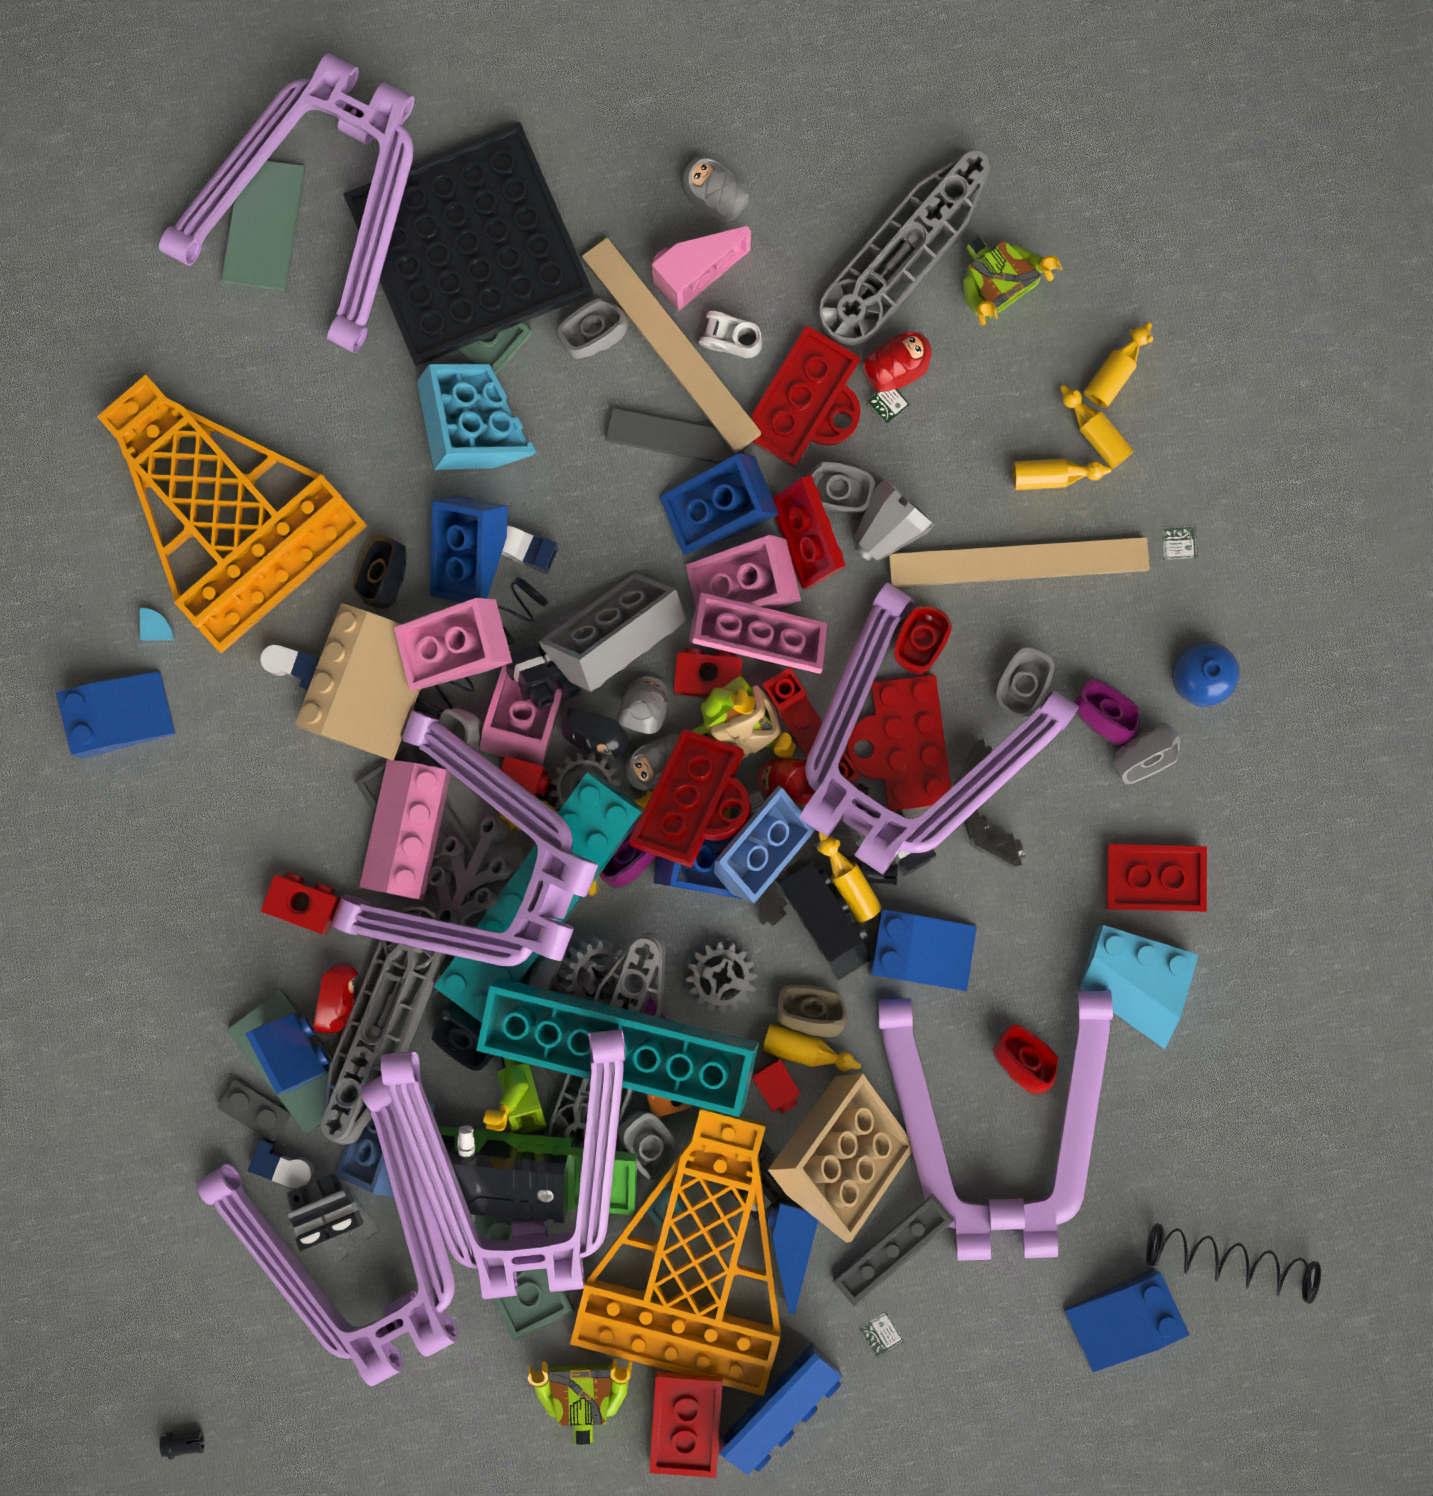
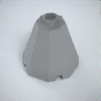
[853,479,935,561]

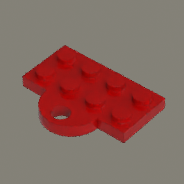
[750,325,861,468]
[847,675,951,812]
[629,729,751,867]

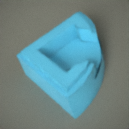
[140,608,175,641]

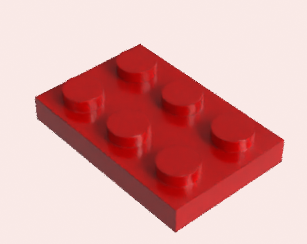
[773,475,846,590]
[1106,844,1207,912]
[649,1372,723,1478]

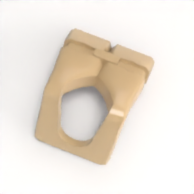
[710,685,781,759]

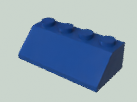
[719,1343,842,1475]

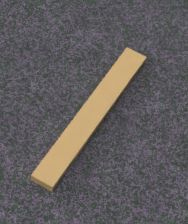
[582,238,761,454]
[889,537,1150,587]

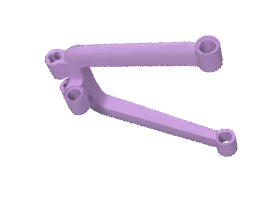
[159,53,415,353]
[799,582,1079,875]
[331,710,598,966]
[878,990,1113,1261]
[381,1029,626,1299]
[197,1075,458,1386]

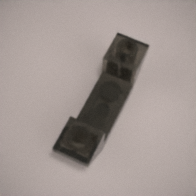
[952,739,1025,868]
[759,831,861,927]

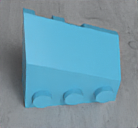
[417,364,537,470]
[1079,925,1199,1050]

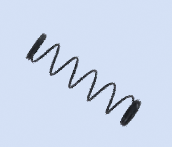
[416,577,548,720]
[1146,1223,1321,1304]

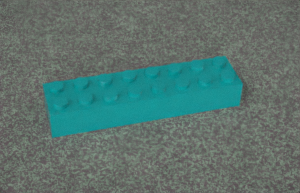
[434,771,645,1023]
[476,978,759,1117]

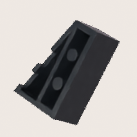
[779,862,871,981]

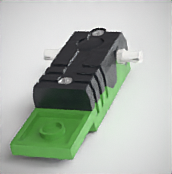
[439,1125,637,1225]

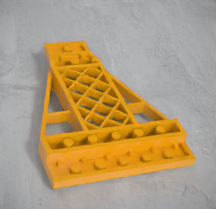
[97,374,367,654]
[570,1107,781,1396]

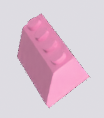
[689,592,827,674]
[359,759,451,901]

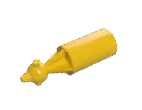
[1083,322,1153,409]
[1060,385,1134,469]
[1012,458,1111,490]
[817,832,883,923]
[761,1023,861,1072]

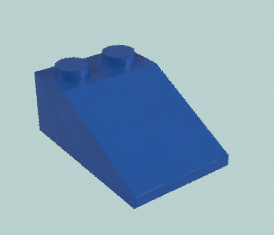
[659,453,779,555]
[430,495,508,603]
[56,671,176,759]
[653,835,757,902]
[869,909,977,991]
[245,1013,330,1094]
[767,1198,818,1314]
[1064,1268,1190,1372]

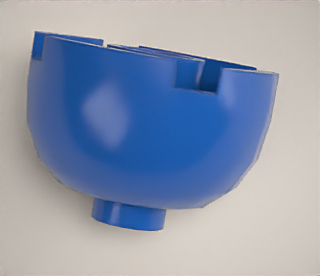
[1172,642,1240,707]

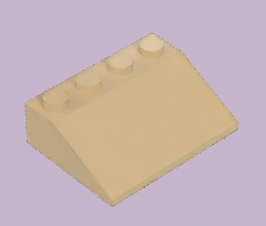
[295,603,421,761]
[768,1073,912,1243]

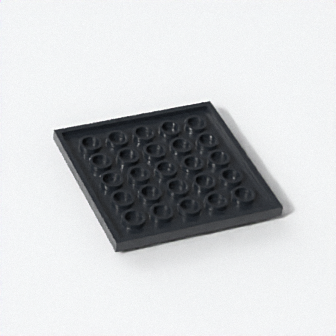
[344,122,593,366]

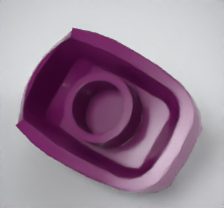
[1074,679,1139,745]
[599,820,656,888]

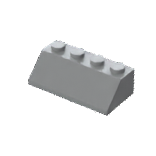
[539,573,686,692]

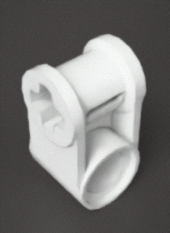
[698,311,762,358]

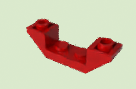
[762,667,861,783]

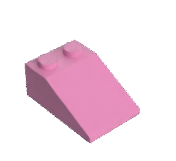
[652,226,751,312]
[685,535,801,610]
[394,598,512,691]
[479,652,563,766]

